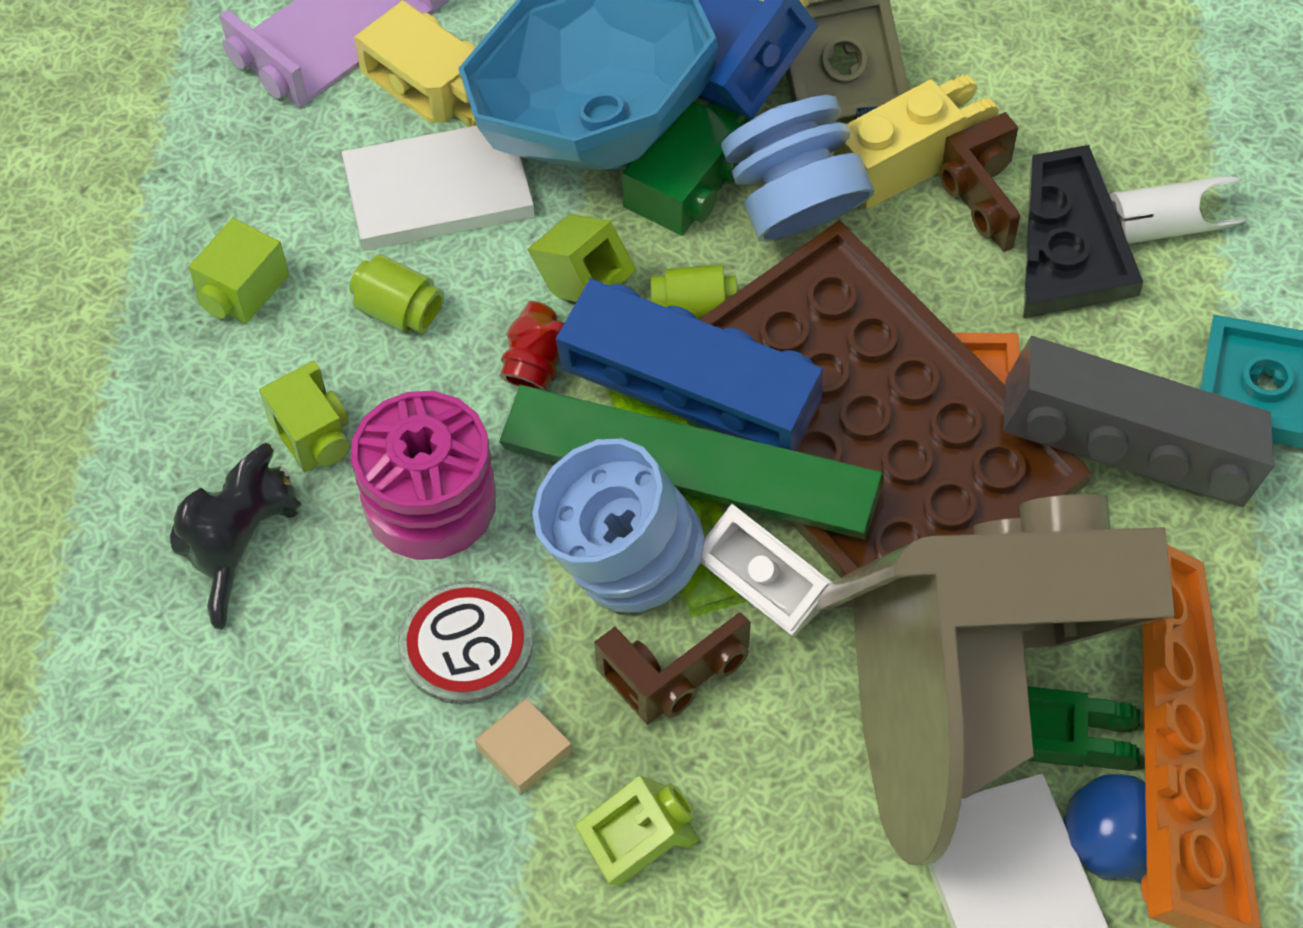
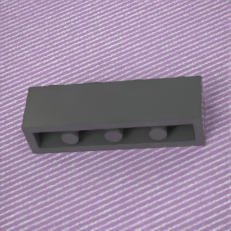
[1003,335,1274,507]

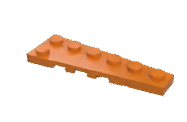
[1141,544,1262,928]

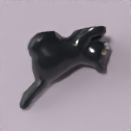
[170,443,302,630]

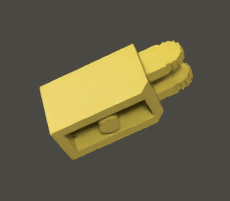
[354,0,477,127]
[834,74,999,209]

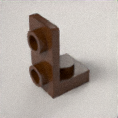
[939,112,1020,252]
[594,612,751,725]

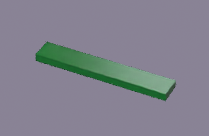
[499,385,884,540]

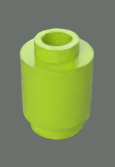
[349,254,444,334]
[651,264,738,319]

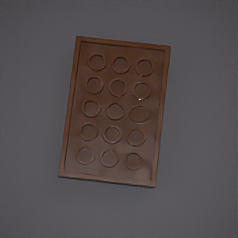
[698,220,1092,577]

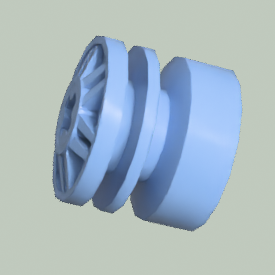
[721,95,874,242]
[532,438,705,612]

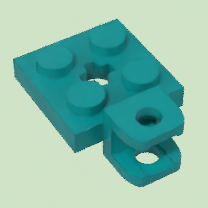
[1200,315,1303,448]

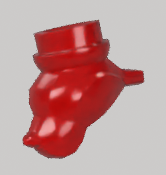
[500,301,564,391]

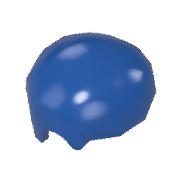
[1063,774,1147,883]

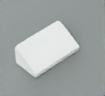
[700,504,832,637]

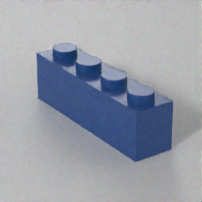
[556,278,823,451]

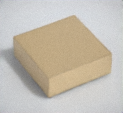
[475,698,572,795]

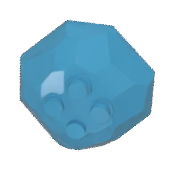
[458,0,718,170]

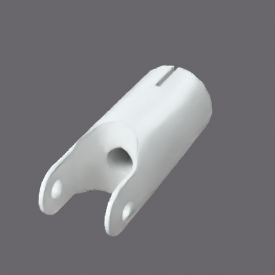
[1109,176,1246,244]

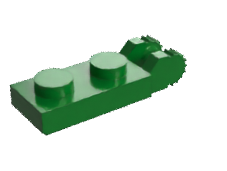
[1027,686,1140,771]

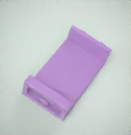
[219,0,449,108]

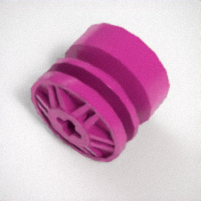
[351,391,496,560]

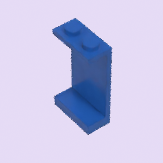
[698,0,819,119]

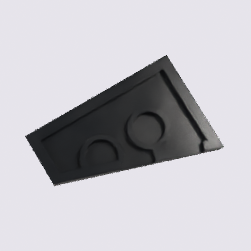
[1023,145,1143,318]

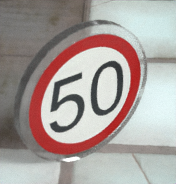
[398,580,533,705]

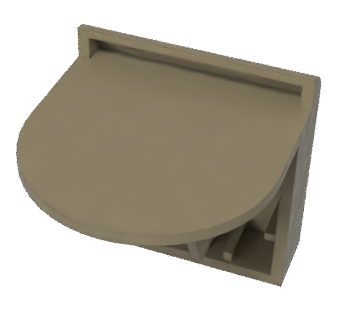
[817,494,1175,865]

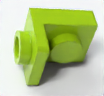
[575,775,700,886]

